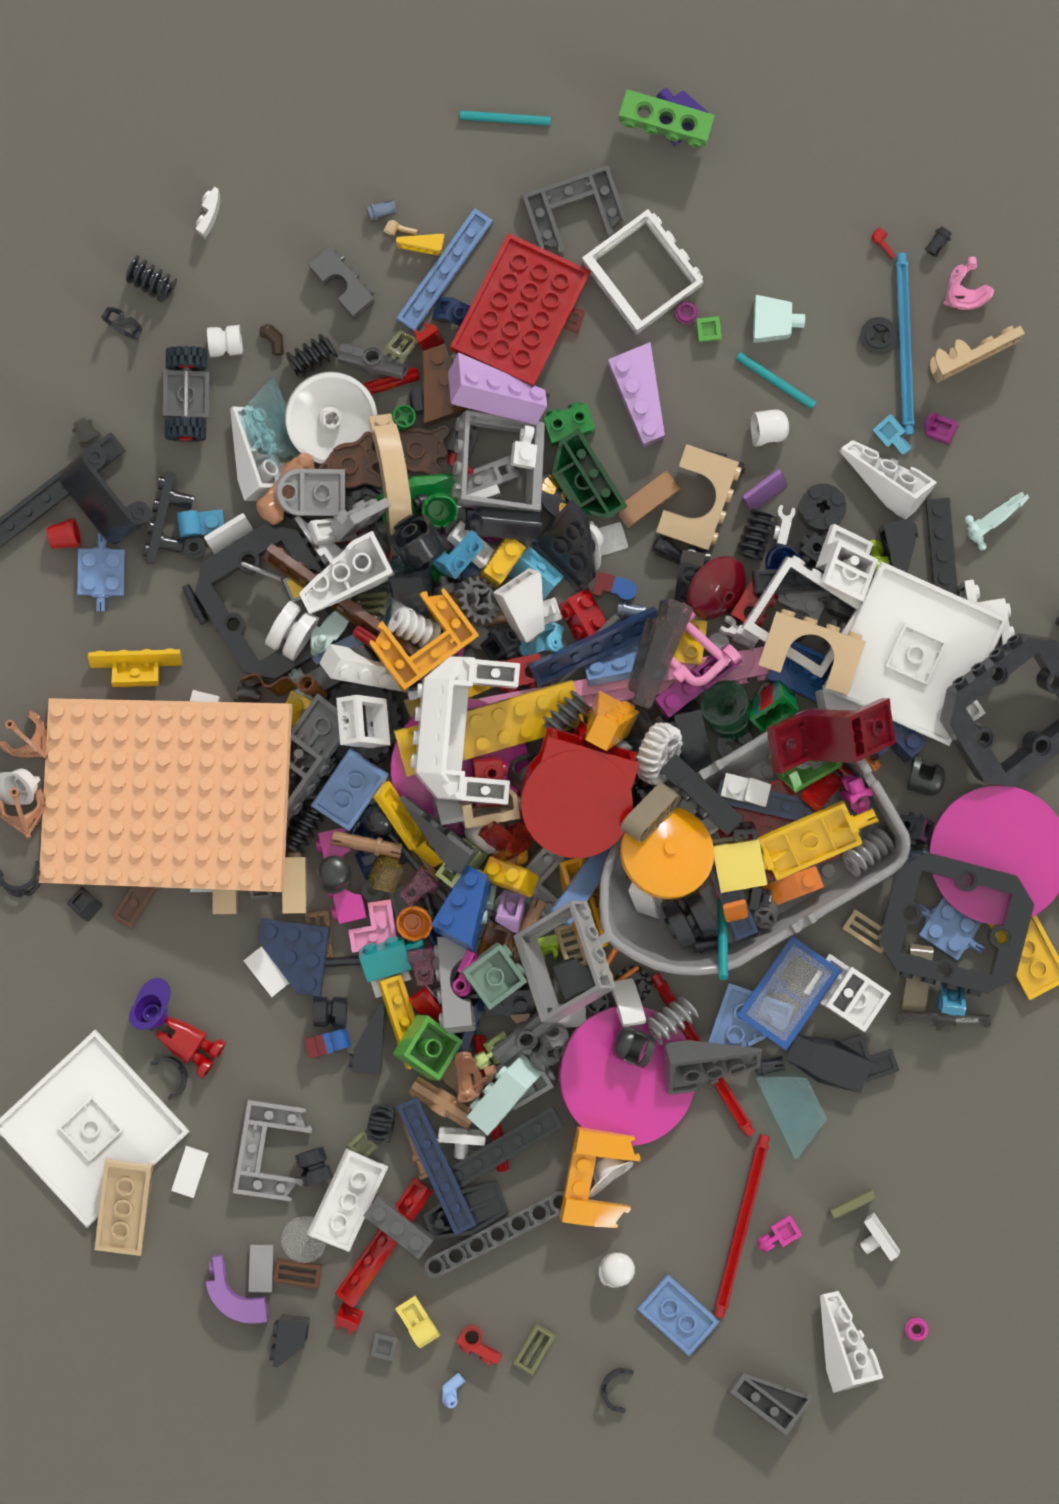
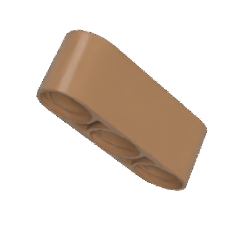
[617,471,681,529]

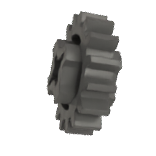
[454,575,501,627]

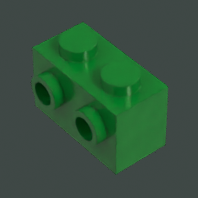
[543,402,595,447]

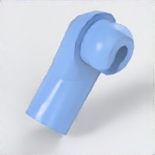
[442,1372,465,1408]

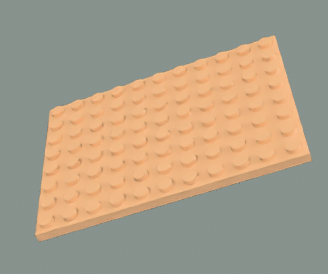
[39,698,292,892]

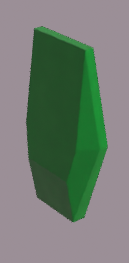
[376,474,455,526]

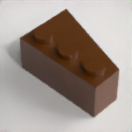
[423,344,468,428]

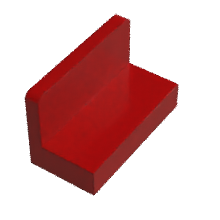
[409,986,443,1024]

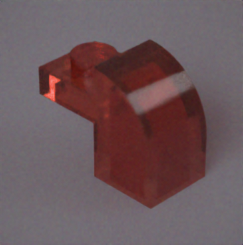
[478,821,534,861]

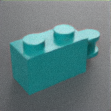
[359,936,428,983]

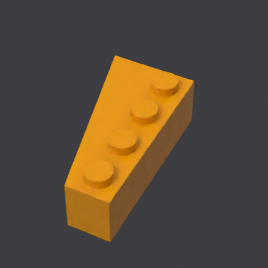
[585,690,640,751]

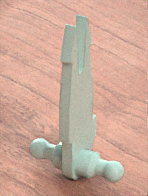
[965,492,1029,551]
[310,597,360,656]

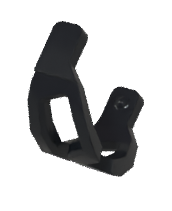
[101,307,143,340]
[0,861,41,898]
[150,1056,188,1100]
[601,1367,634,1413]

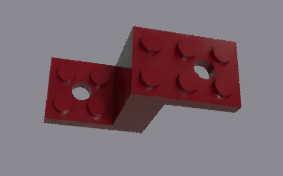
[767,698,896,774]

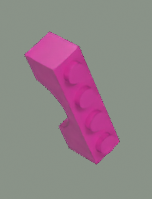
[315,828,367,924]

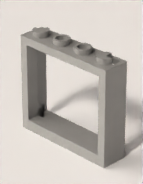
[452,410,545,512]
[513,901,616,1022]

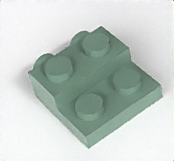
[461,943,527,1010]

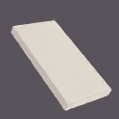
[307,1148,388,1252]

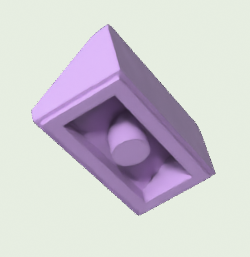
[495,890,526,933]

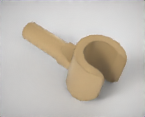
[384,220,417,236]

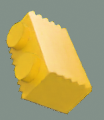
[479,539,526,589]
[483,856,539,897]

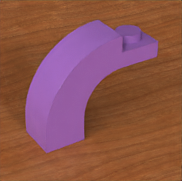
[206,1254,269,1323]

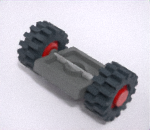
[162,346,209,442]

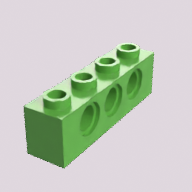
[618,89,715,148]

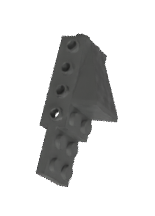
[286,693,349,829]

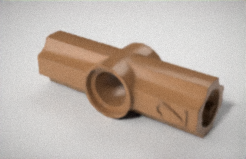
[408,1075,472,1129]

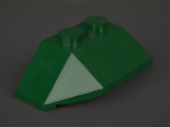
[552,429,628,519]

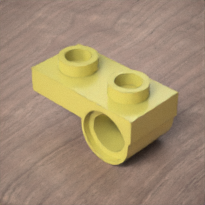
[395,1295,440,1348]

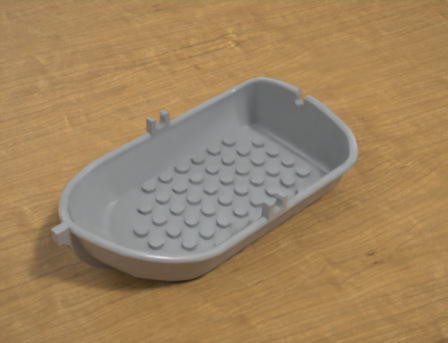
[599,708,911,976]

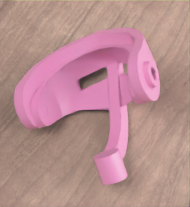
[943,256,994,310]

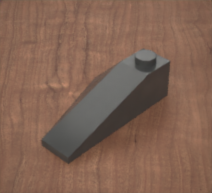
[400,795,479,875]

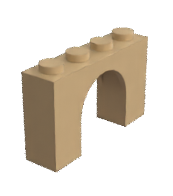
[656,444,741,550]
[758,609,866,695]
[213,853,307,914]

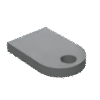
[275,469,345,516]

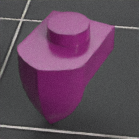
[924,413,959,445]

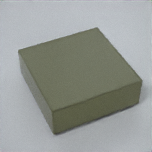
[346,1129,379,1157]

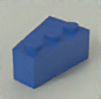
[431,865,491,953]

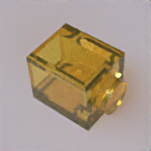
[368,854,403,893]

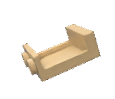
[460,787,522,829]

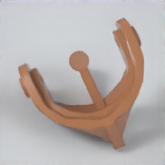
[0,710,48,759]
[0,788,46,839]
[454,1052,497,1103]

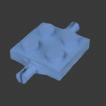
[77,533,125,612]
[914,897,985,961]

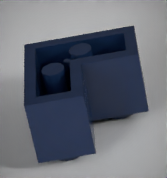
[869,721,928,763]

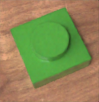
[696,316,722,343]

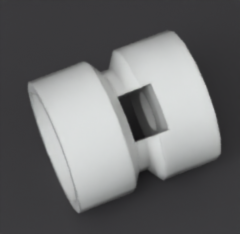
[207,325,243,357]

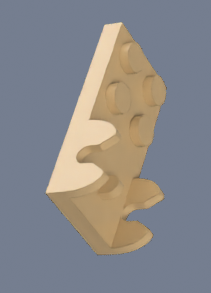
[930,326,1025,384]
[94,1157,153,1256]

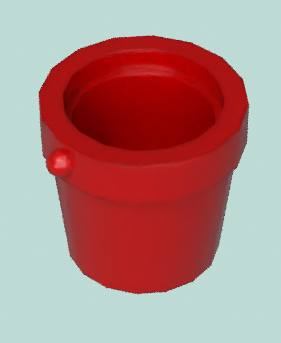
[46,518,81,549]

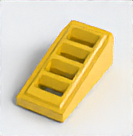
[396,234,445,256]

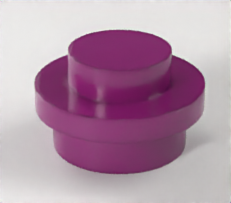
[675,302,698,325]

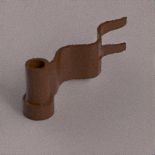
[239,673,327,699]

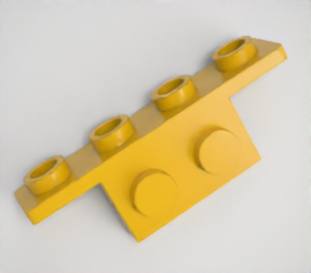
[88,648,182,687]

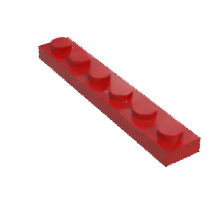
[335,1177,433,1308]

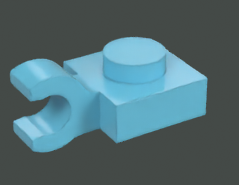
[873,414,912,455]

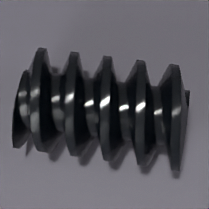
[126,255,177,302]
[286,334,338,379]
[737,509,776,561]
[286,802,325,854]

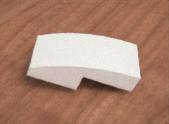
[196,187,220,239]
[611,978,646,1027]

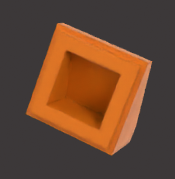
[721,899,748,922]

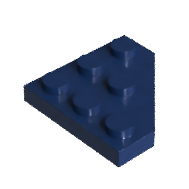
[258,918,330,997]

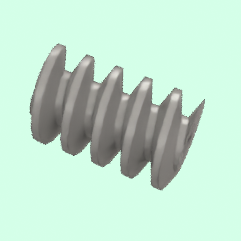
[842,828,894,877]
[647,996,699,1045]

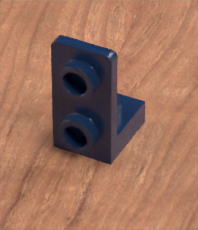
[432,297,471,327]

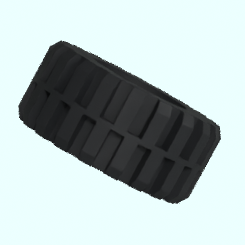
[326,681,405,764]

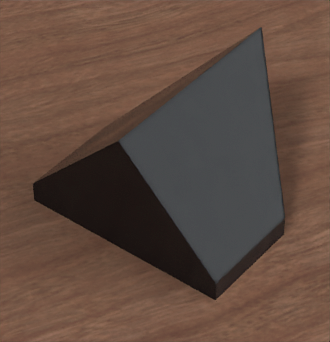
[388,562,434,619]
[552,957,596,1003]

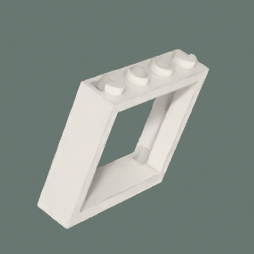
[582,209,703,335]
[741,556,862,678]

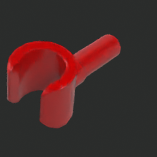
[871,228,895,259]
[447,453,474,475]

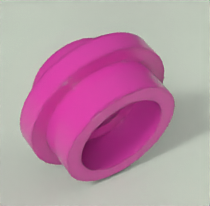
[905,1317,929,1341]

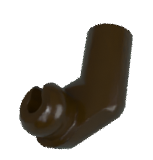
[259,324,284,356]

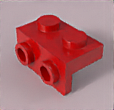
[558,588,607,642]

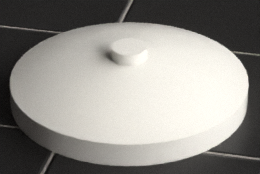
[285,372,377,464]

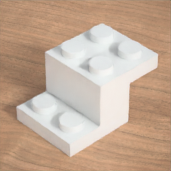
[816,524,879,603]
[958,580,1015,649]
[803,954,891,1032]

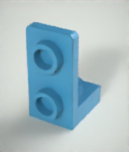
[430,530,484,579]

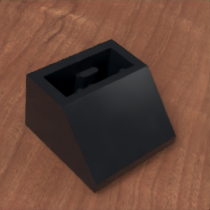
[270,1314,310,1368]

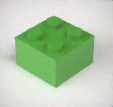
[393,1015,463,1081]

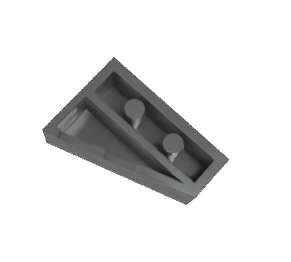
[726,1373,814,1436]

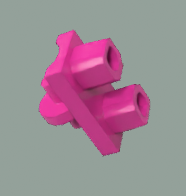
[839,774,874,813]

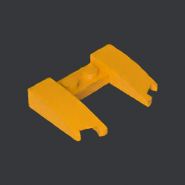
[369,589,479,692]
[559,1127,640,1228]

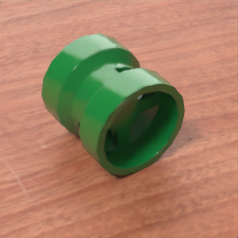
[391,405,416,431]

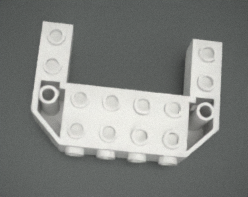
[410,656,520,805]

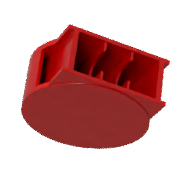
[521,727,640,858]

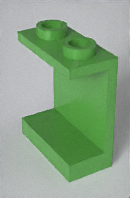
[767,754,843,793]

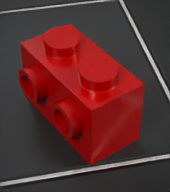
[471,756,507,808]

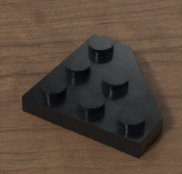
[532,500,596,592]

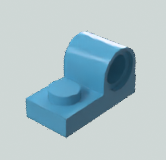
[176,509,225,539]
[937,982,966,1016]

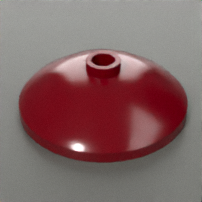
[687,556,746,620]

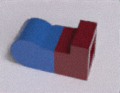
[592,571,637,602]
[304,1028,352,1059]

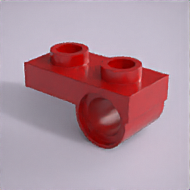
[456,1324,502,1365]

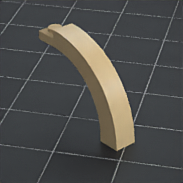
[368,413,412,556]

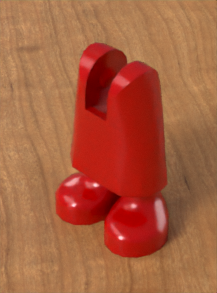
[155,1016,226,1079]

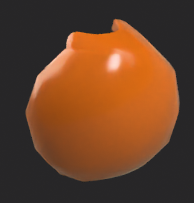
[396,906,432,942]

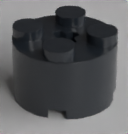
[798,484,846,533]
[389,514,443,570]

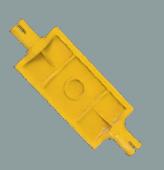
[758,800,879,880]

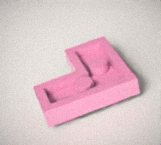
[348,899,397,953]

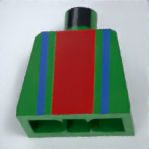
[749,680,798,733]

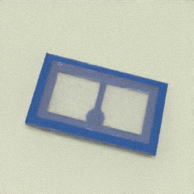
[737,936,842,1051]

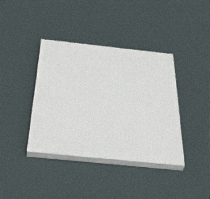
[823,561,1008,746]
[0,1030,190,1228]

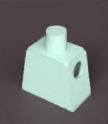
[753,295,805,343]

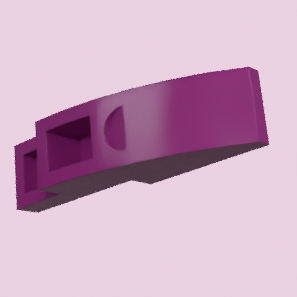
[653,643,743,718]

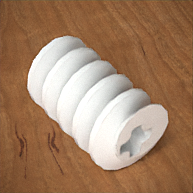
[388,607,441,648]

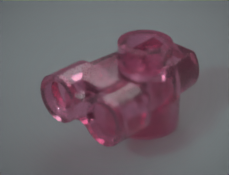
[399,866,440,906]
[407,947,435,986]

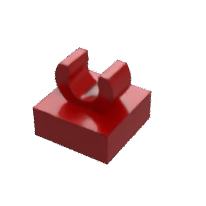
[414,323,444,351]
[334,1303,364,1335]

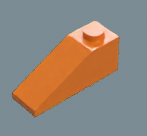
[749,865,824,905]

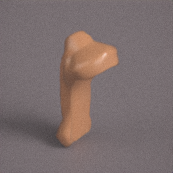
[256,453,315,525]

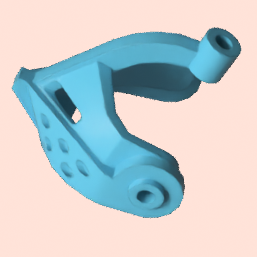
[518,622,564,656]

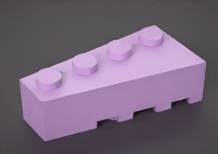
[607,342,665,448]
[448,353,547,425]

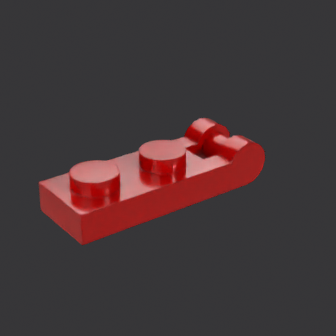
[800,764,854,812]

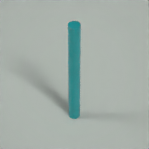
[460,110,551,126]
[736,352,816,410]
[718,899,728,980]

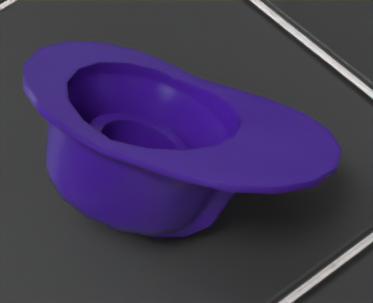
[129,978,171,1031]

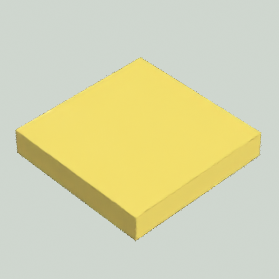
[713,838,767,893]

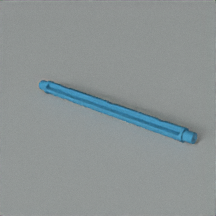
[895,253,915,435]

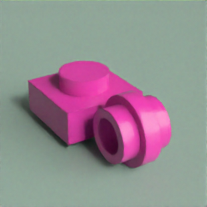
[452,950,479,997]
[756,1215,802,1253]

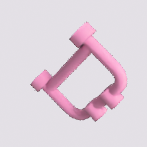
[653,603,742,686]

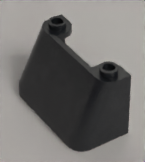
[59,441,155,544]

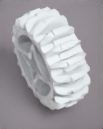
[636,722,682,785]

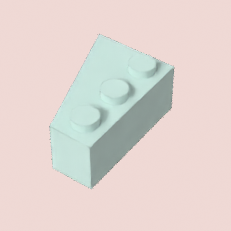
[467,1054,544,1136]

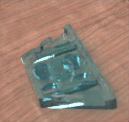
[240,377,301,458]
[755,1076,828,1159]

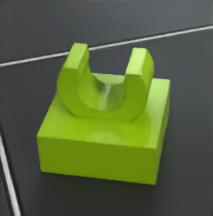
[537,934,560,963]

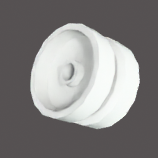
[265,601,319,661]

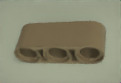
[621,783,681,843]
[900,943,934,1013]

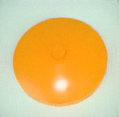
[620,807,714,899]

